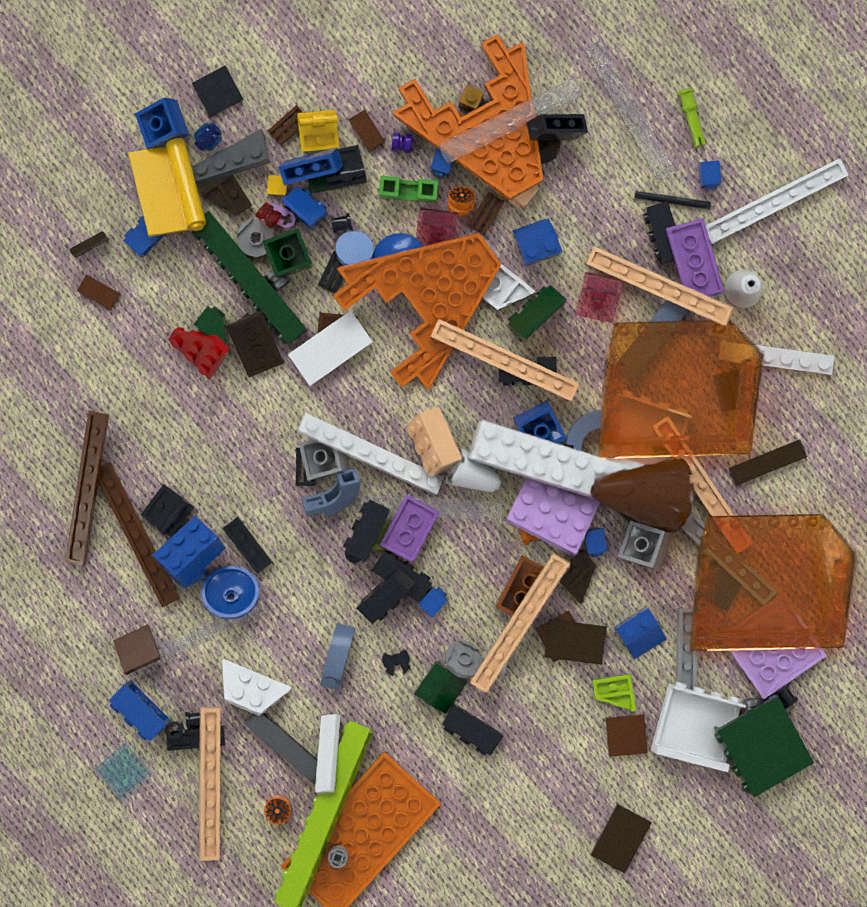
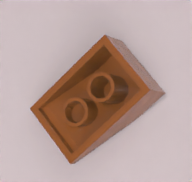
[495,555,544,616]

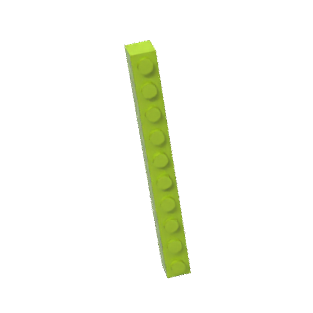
[275,720,375,907]

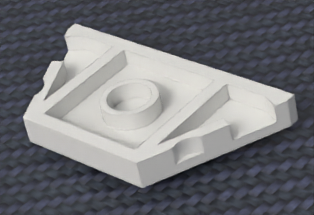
[482,265,535,310]
[222,659,291,716]

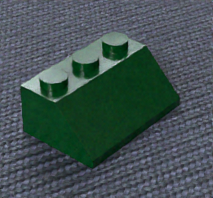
[507,285,567,342]

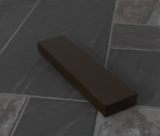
[728,439,807,486]

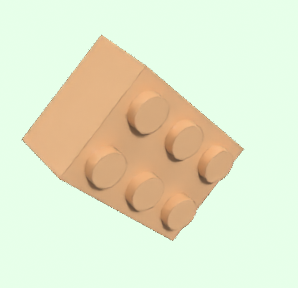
[406,406,462,477]

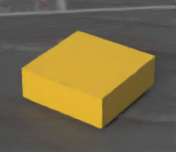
[267,175,287,196]

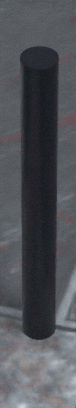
[634,191,711,209]

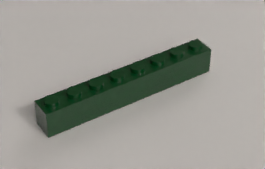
[192,210,307,344]

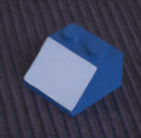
[135,98,189,149]
[281,187,328,231]
[513,218,562,267]
[513,400,567,444]
[614,607,666,660]

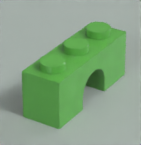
[379,176,438,203]

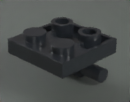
[326,145,367,191]
[141,484,195,537]

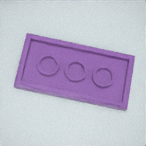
[666,218,724,297]

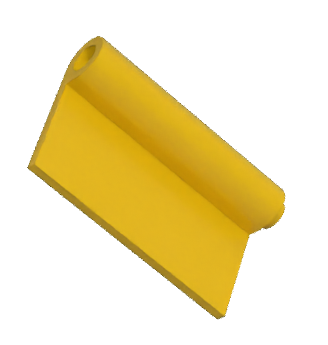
[128,138,206,237]

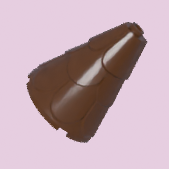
[590,458,694,533]

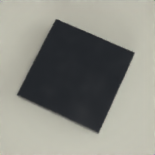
[192,66,244,118]

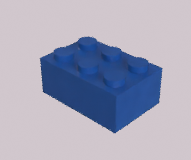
[152,516,226,587]
[108,680,171,742]

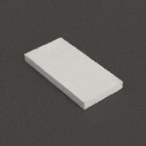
[288,311,373,386]

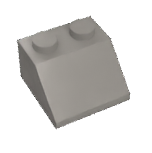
[299,439,351,480]
[618,521,672,572]

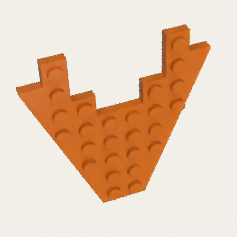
[393,34,543,200]
[332,233,502,390]

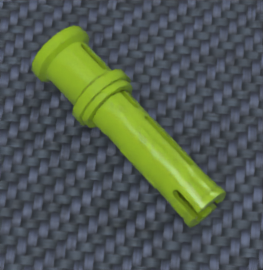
[677,88,706,148]

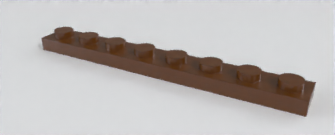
[65,411,109,566]
[99,462,180,607]

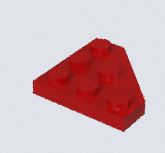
[168,327,230,379]

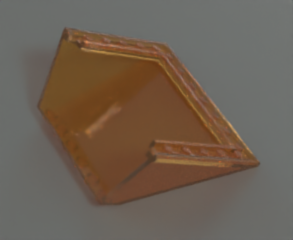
[598,320,764,458]
[689,514,857,651]

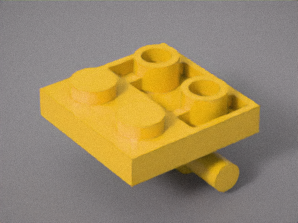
[297,110,340,152]

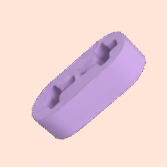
[261,202,296,229]

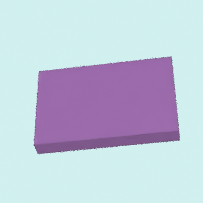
[379,494,440,563]

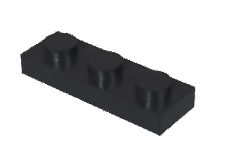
[223,517,273,574]
[166,725,226,751]

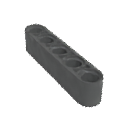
[245,713,318,785]

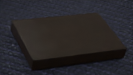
[226,310,284,377]
[544,619,607,665]
[590,803,652,873]

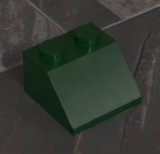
[262,228,312,278]
[194,306,230,348]
[414,661,467,714]

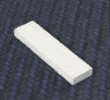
[315,714,340,793]

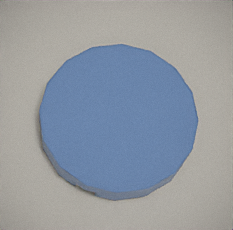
[335,231,373,266]

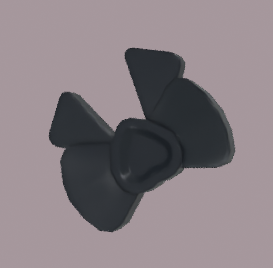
[382,649,410,676]

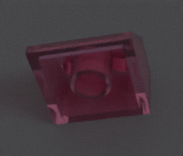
[416,208,458,246]
[575,272,622,323]

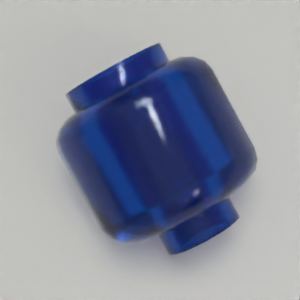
[194,122,222,151]

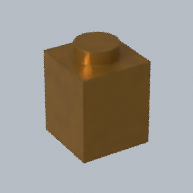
[458,84,484,112]

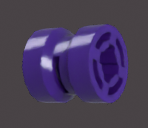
[391,132,412,154]

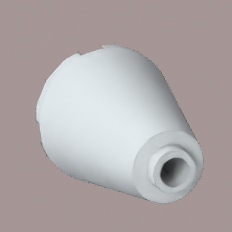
[725,270,763,308]
[446,448,501,493]

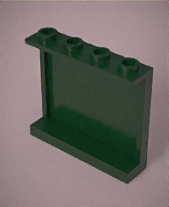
[714,693,814,798]

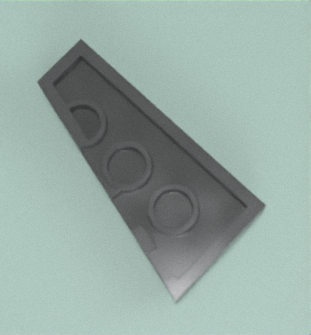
[192,129,270,186]

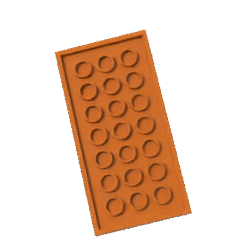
[281,751,441,907]

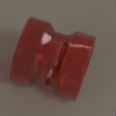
[255,202,282,229]

